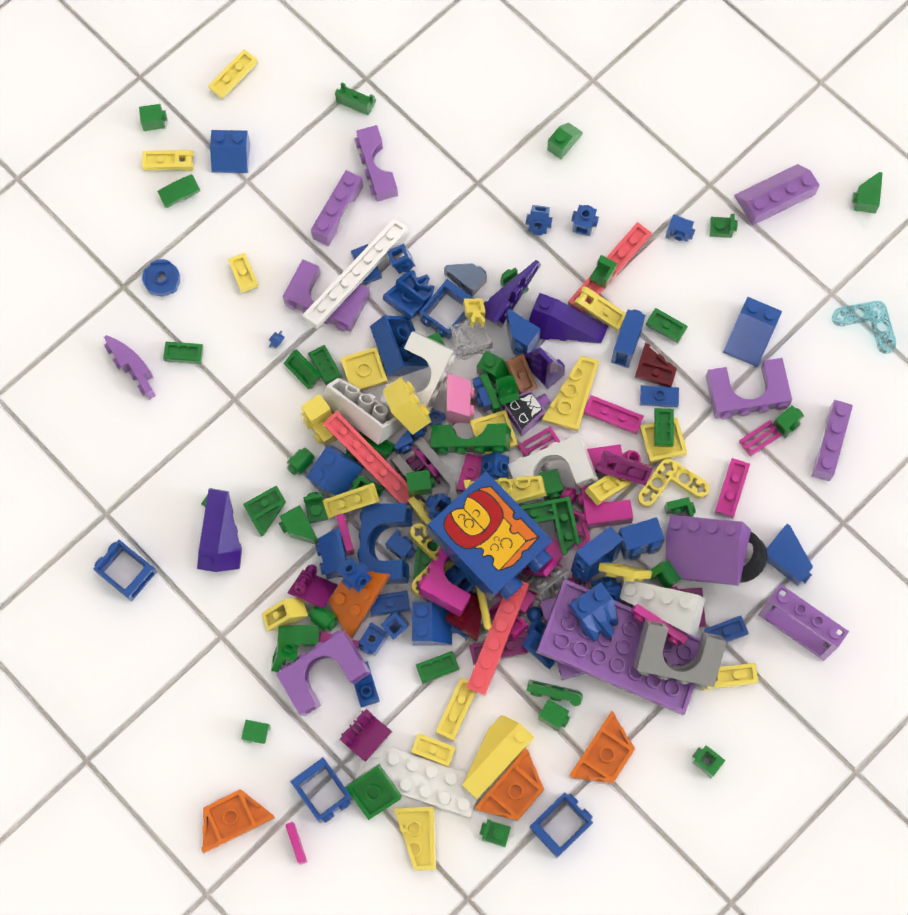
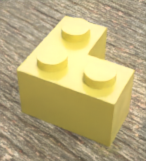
[383,377,431,435]
[300,394,337,448]

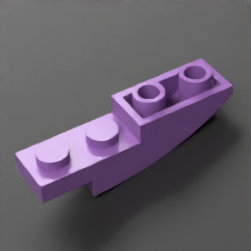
[104,335,156,400]

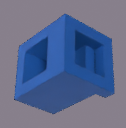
[665,214,695,242]
[387,244,415,274]
[385,529,417,561]
[381,612,410,640]
[358,622,388,656]

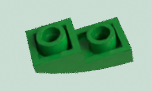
[157,174,201,208]
[277,625,319,647]

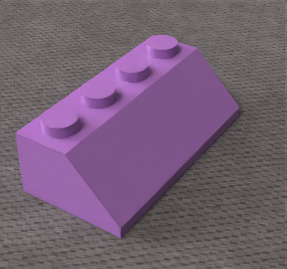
[734,164,820,226]

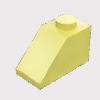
[261,598,308,632]

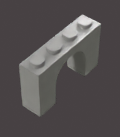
[633,619,727,688]

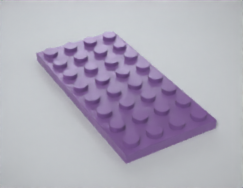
[536,579,701,716]

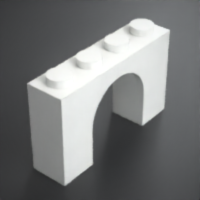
[380,331,456,415]
[508,434,598,505]

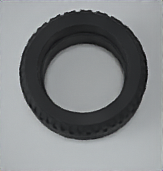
[740,532,768,583]

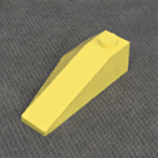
[462,715,534,800]

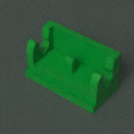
[335,82,376,116]

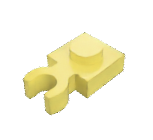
[463,299,486,327]

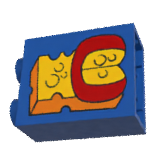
[425,471,553,601]

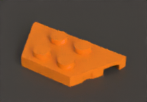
[329,570,391,638]
[569,711,635,784]
[475,748,544,821]
[202,789,275,854]

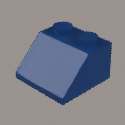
[210,130,250,173]
[506,309,541,356]
[306,445,364,496]
[316,528,347,580]
[412,602,452,645]

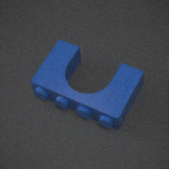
[357,503,413,584]

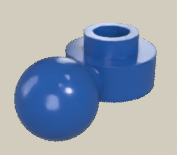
[527,607,546,635]

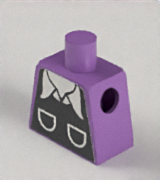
[502,391,550,437]

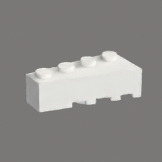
[323,378,403,445]
[620,580,705,637]

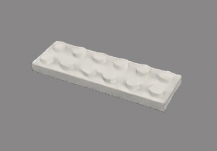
[355,744,476,818]

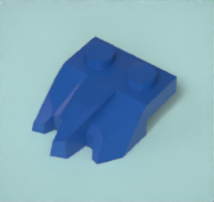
[382,270,435,320]
[568,583,618,642]

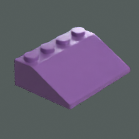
[666,515,751,586]

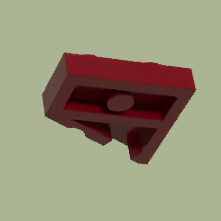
[635,343,677,387]
[445,591,482,641]

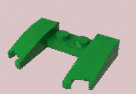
[520,497,580,556]

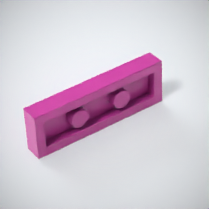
[583,395,644,435]
[714,458,750,518]
[630,604,688,646]

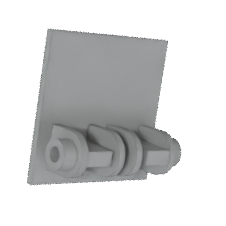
[522,565,569,602]

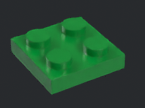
[345,764,402,820]

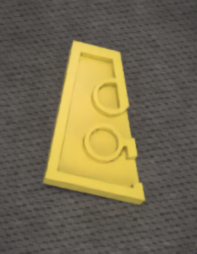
[393,807,436,871]

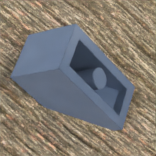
[444,263,487,297]

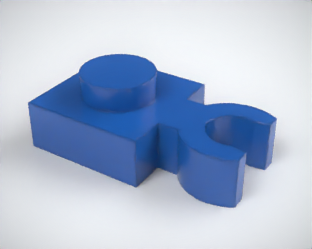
[472,376,491,412]

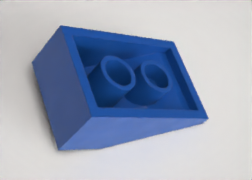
[723,296,782,367]

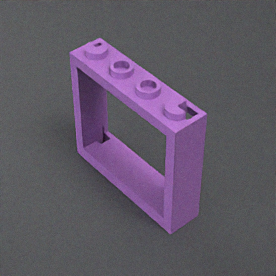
[758,584,849,661]

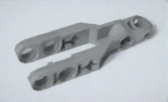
[390,436,459,508]

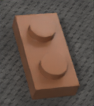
[505,354,538,394]

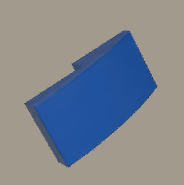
[394,426,427,455]
[354,661,380,708]

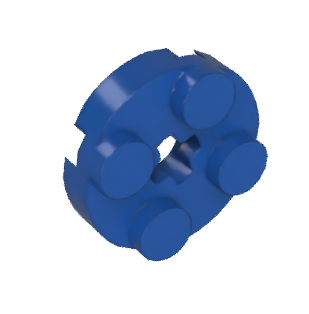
[142,259,180,296]

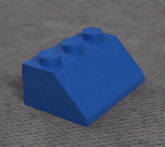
[370,316,428,377]

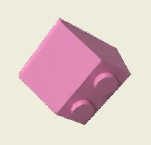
[447,374,474,423]

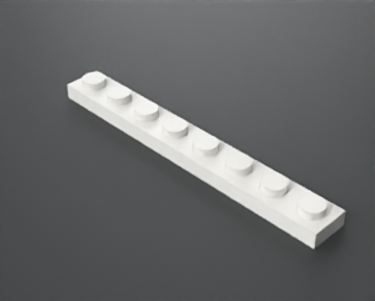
[302,219,409,329]

